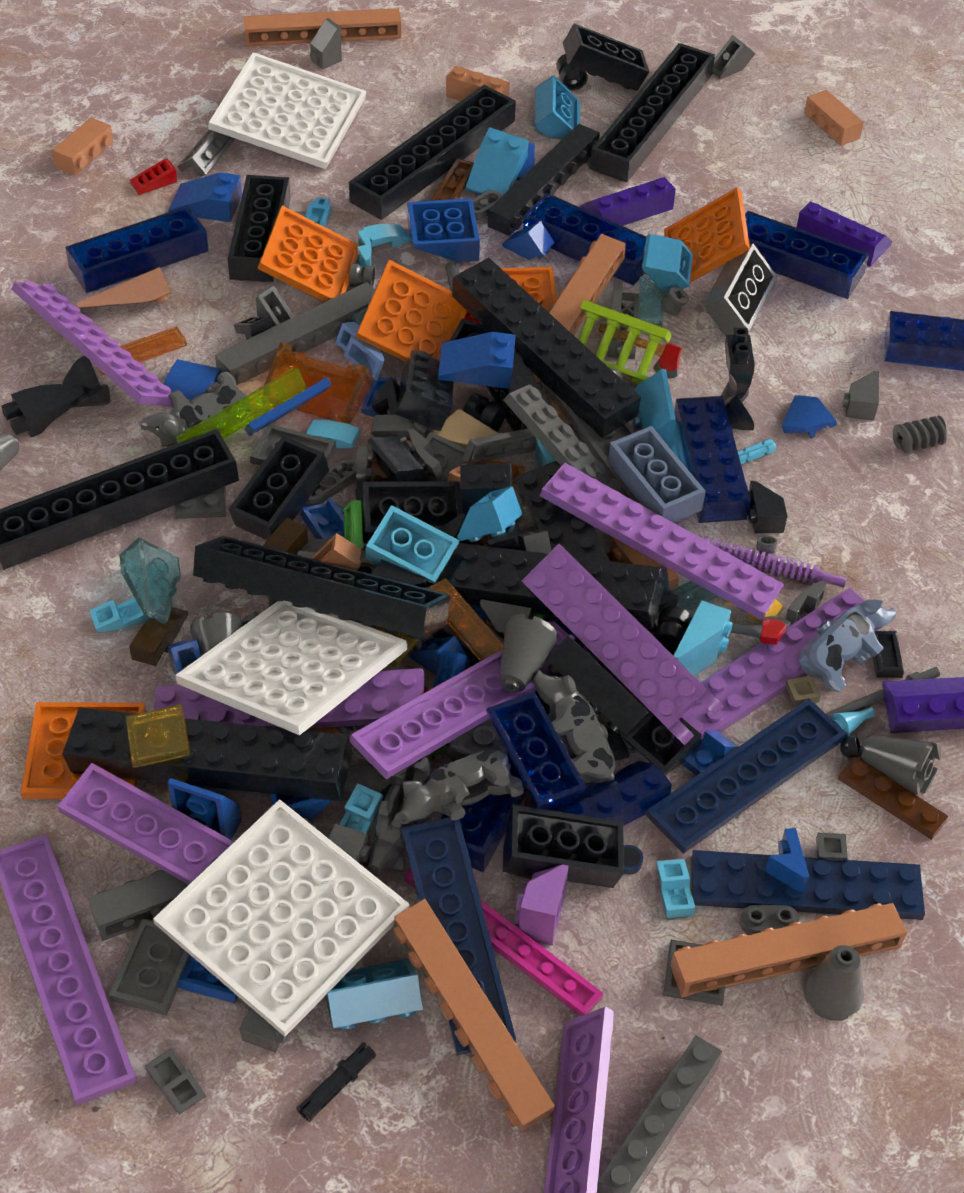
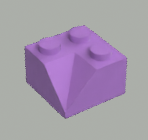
[515,865,569,945]

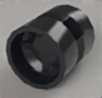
[556,54,588,91]
[463,393,506,432]
[653,606,692,655]

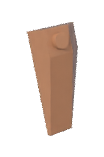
[76,267,172,308]

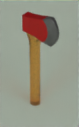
[598,323,683,379]

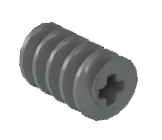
[893,415,947,453]

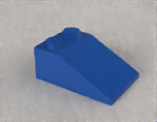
[168,172,242,222]
[438,332,515,389]
[168,778,242,840]

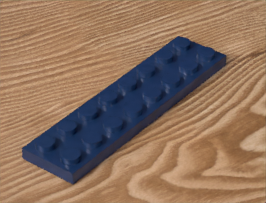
[646,699,847,854]
[402,817,516,1056]
[692,850,925,920]

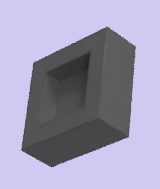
[816,832,848,861]

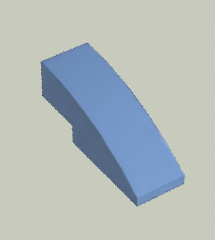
[335,322,385,381]

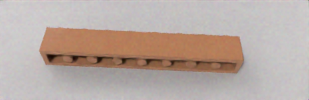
[243,8,401,46]
[532,234,626,385]
[392,899,555,1133]
[670,903,907,998]

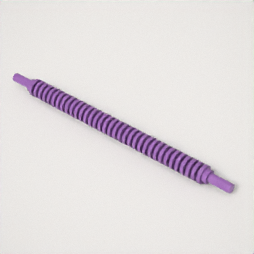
[593,526,847,588]

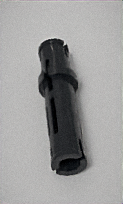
[296,1042,376,1122]

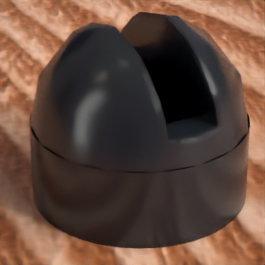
[840,735,861,758]

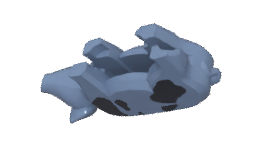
[799,599,896,692]

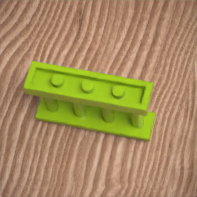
[578,300,672,386]

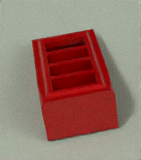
[130,158,177,195]

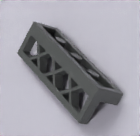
[177,129,236,177]
[607,280,639,359]

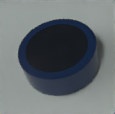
[624,845,644,874]

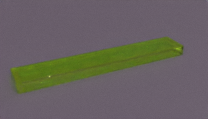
[176,368,307,443]

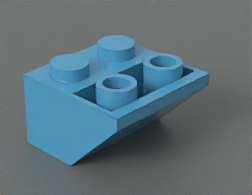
[642,234,693,295]
[457,486,522,542]

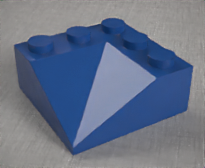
[407,198,480,262]

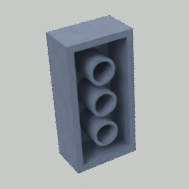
[608,426,706,523]

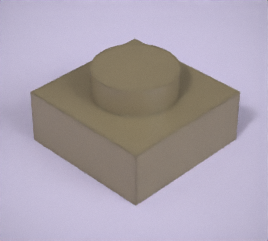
[786,675,821,707]

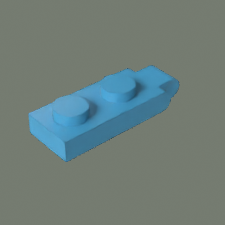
[304,197,332,227]

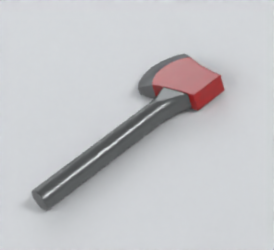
[692,616,791,645]

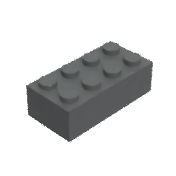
[703,243,777,336]

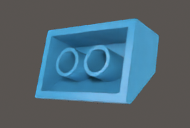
[534,75,580,139]
[633,369,676,449]
[325,958,423,1030]

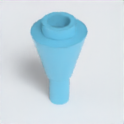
[831,707,875,737]

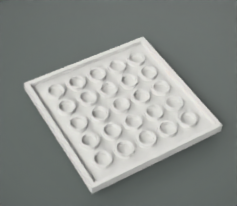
[208,52,367,169]
[175,601,407,735]
[153,799,409,1037]

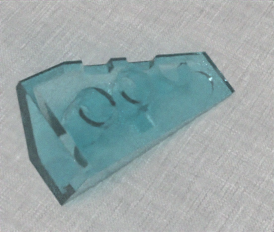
[119,537,181,624]

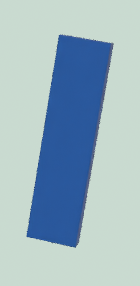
[244,377,331,436]

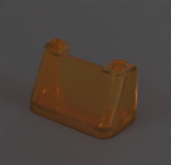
[261,342,374,424]

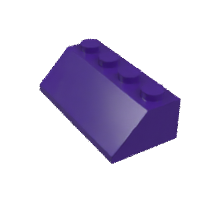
[579,177,676,233]
[796,201,892,267]
[882,677,964,733]

